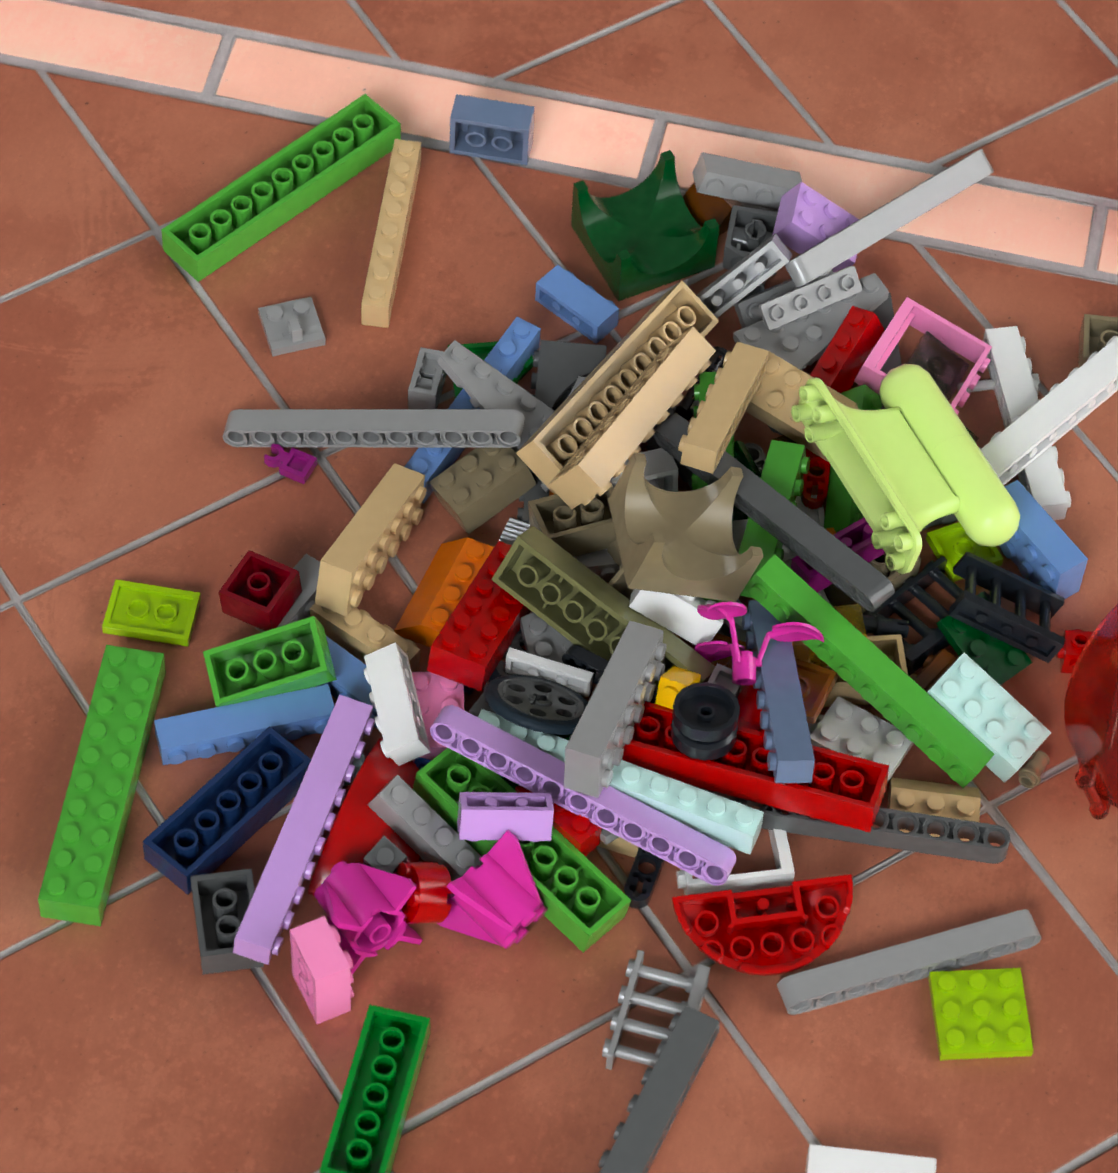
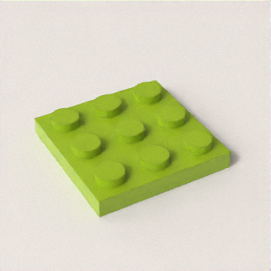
[928,968,1033,1060]

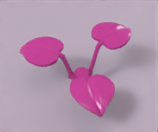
[695,602,824,685]

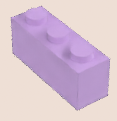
[457,792,554,842]

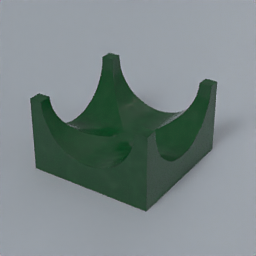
[571,150,719,302]

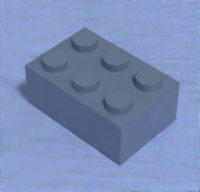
[449,94,535,165]

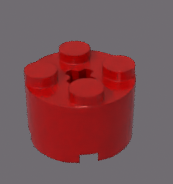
[394,862,452,924]

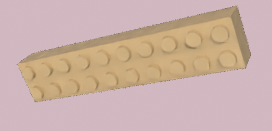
[516,281,719,495]

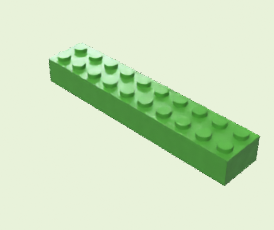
[161,94,401,282]
[38,645,166,926]

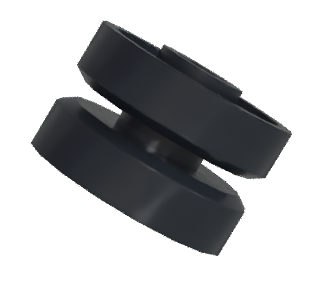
[671,682,740,760]

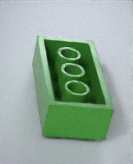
[203,616,337,707]

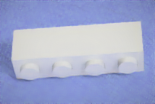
[363,642,431,766]
[805,1144,936,1173]

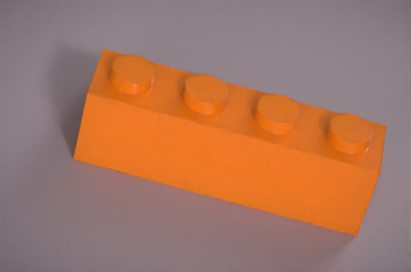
[394,537,494,648]

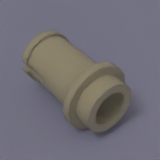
[1018,750,1050,788]

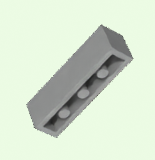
[692,152,802,209]
[696,233,792,318]
[367,775,482,881]

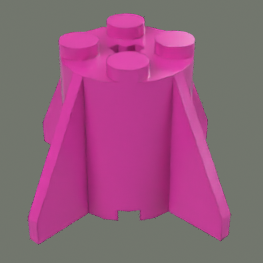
[438,830,548,949]
[314,861,423,975]

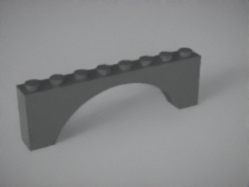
[517,340,607,523]

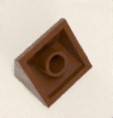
[682,182,744,236]

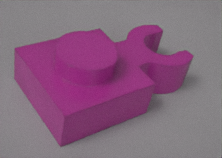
[264,444,317,484]

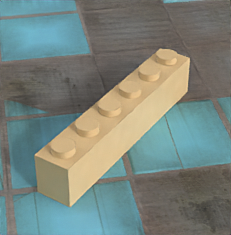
[678,341,769,474]

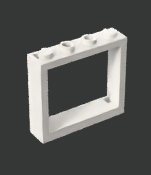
[676,811,795,895]

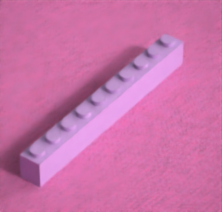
[233,694,375,965]

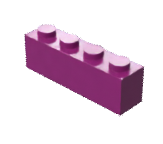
[791,517,885,593]

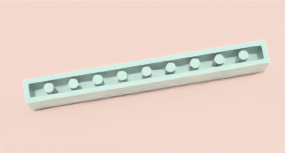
[478,709,764,855]

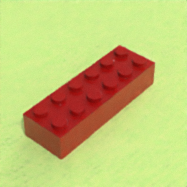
[427,540,531,691]

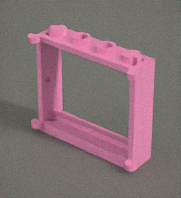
[854,297,992,415]

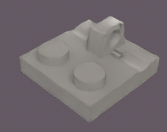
[258,297,326,356]

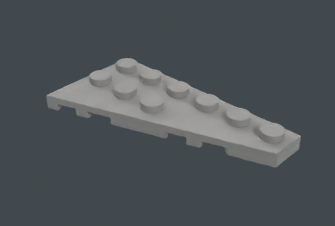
[733,273,889,370]

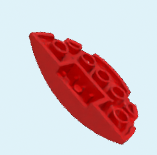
[308,738,422,895]
[671,874,853,975]

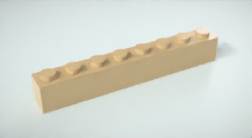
[361,139,421,328]

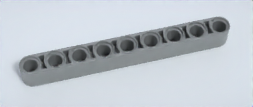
[777,909,1041,1015]

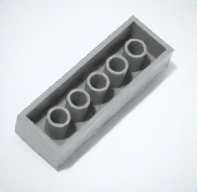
[564,621,667,798]

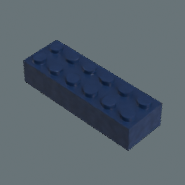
[143,726,311,895]

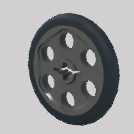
[485,675,588,735]

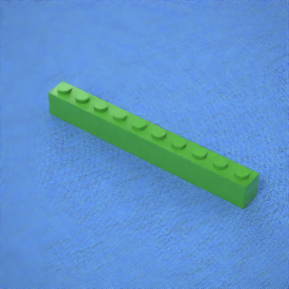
[744,554,994,788]

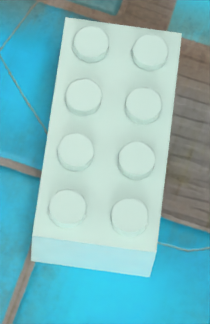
[927,652,1052,783]

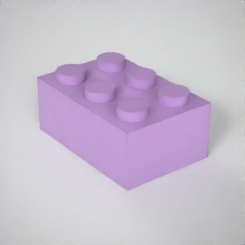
[773,182,859,273]

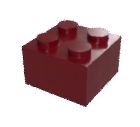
[218,550,302,631]

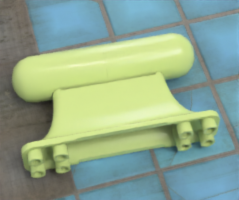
[791,364,1020,574]

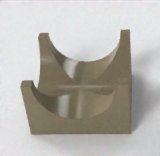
[608,452,764,602]

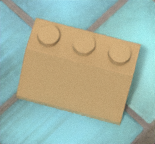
[887,777,981,841]

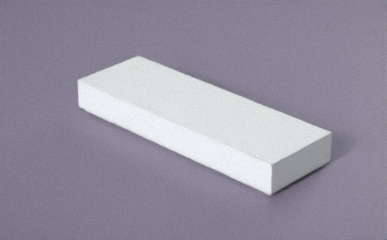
[505,648,594,697]

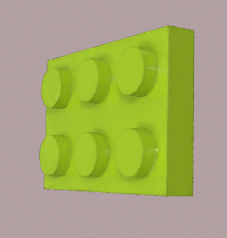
[102,579,201,647]

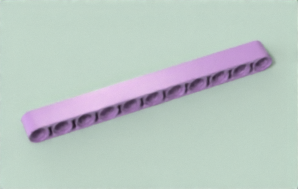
[430,705,737,886]

